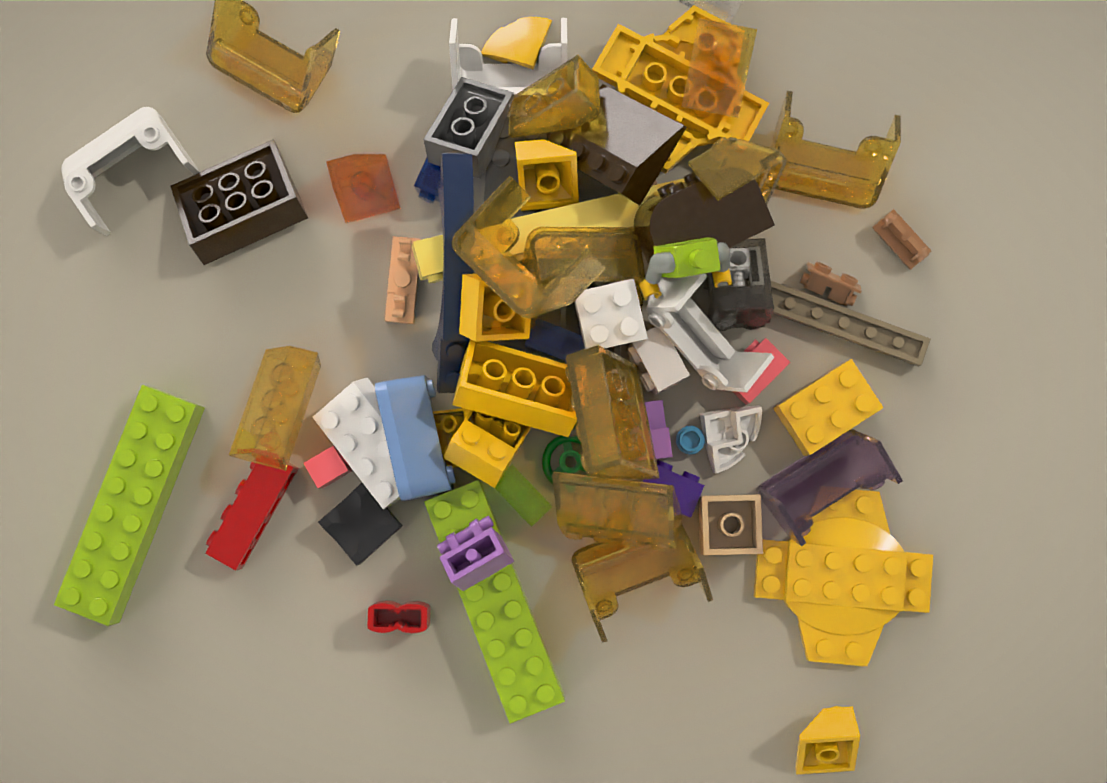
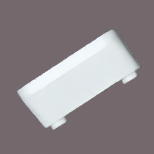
[449,18,567,118]
[61,107,200,236]
[646,273,774,392]

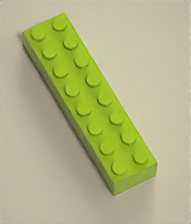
[54,385,205,626]
[424,480,565,724]

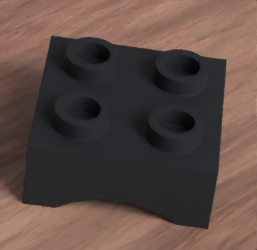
[318,483,403,566]

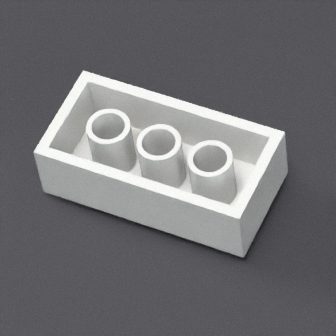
[313,378,400,509]

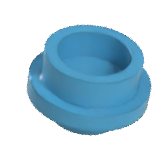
[676,426,705,455]

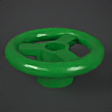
[542,435,599,491]

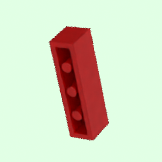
[205,451,299,571]

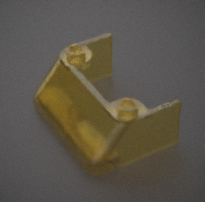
[206,0,340,113]
[765,90,901,209]
[688,137,788,205]
[452,176,606,319]
[520,226,646,329]
[571,515,713,643]

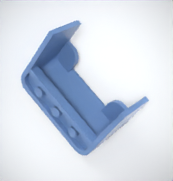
[375,375,456,501]

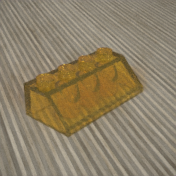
[229,346,321,471]

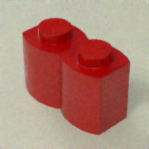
[367,600,431,633]

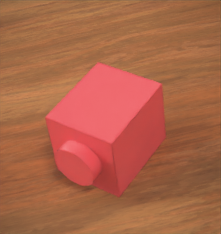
[303,445,352,488]

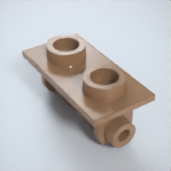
[872,209,932,270]
[800,262,862,306]

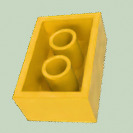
[773,359,884,456]

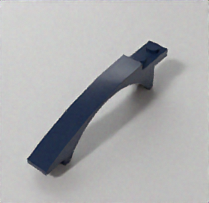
[432,153,474,393]

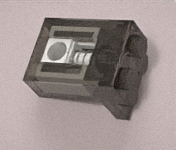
[706,238,774,331]

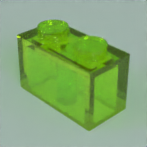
[495,464,553,527]

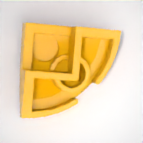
[481,17,552,70]

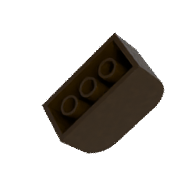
[634,169,775,265]

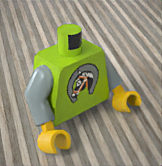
[639,237,732,301]

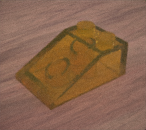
[681,18,757,118]
[509,55,601,138]

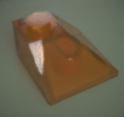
[326,154,400,223]

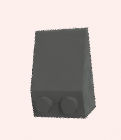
[423,77,514,179]

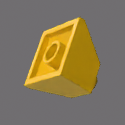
[515,139,579,211]
[795,706,860,775]

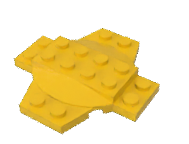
[591,5,769,174]
[753,486,933,666]

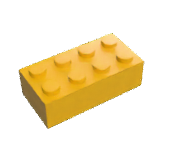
[452,339,587,437]

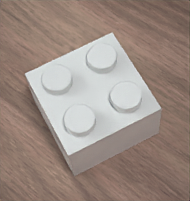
[573,278,648,353]
[626,327,690,396]

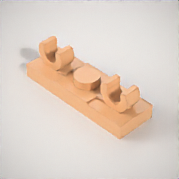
[384,236,422,324]

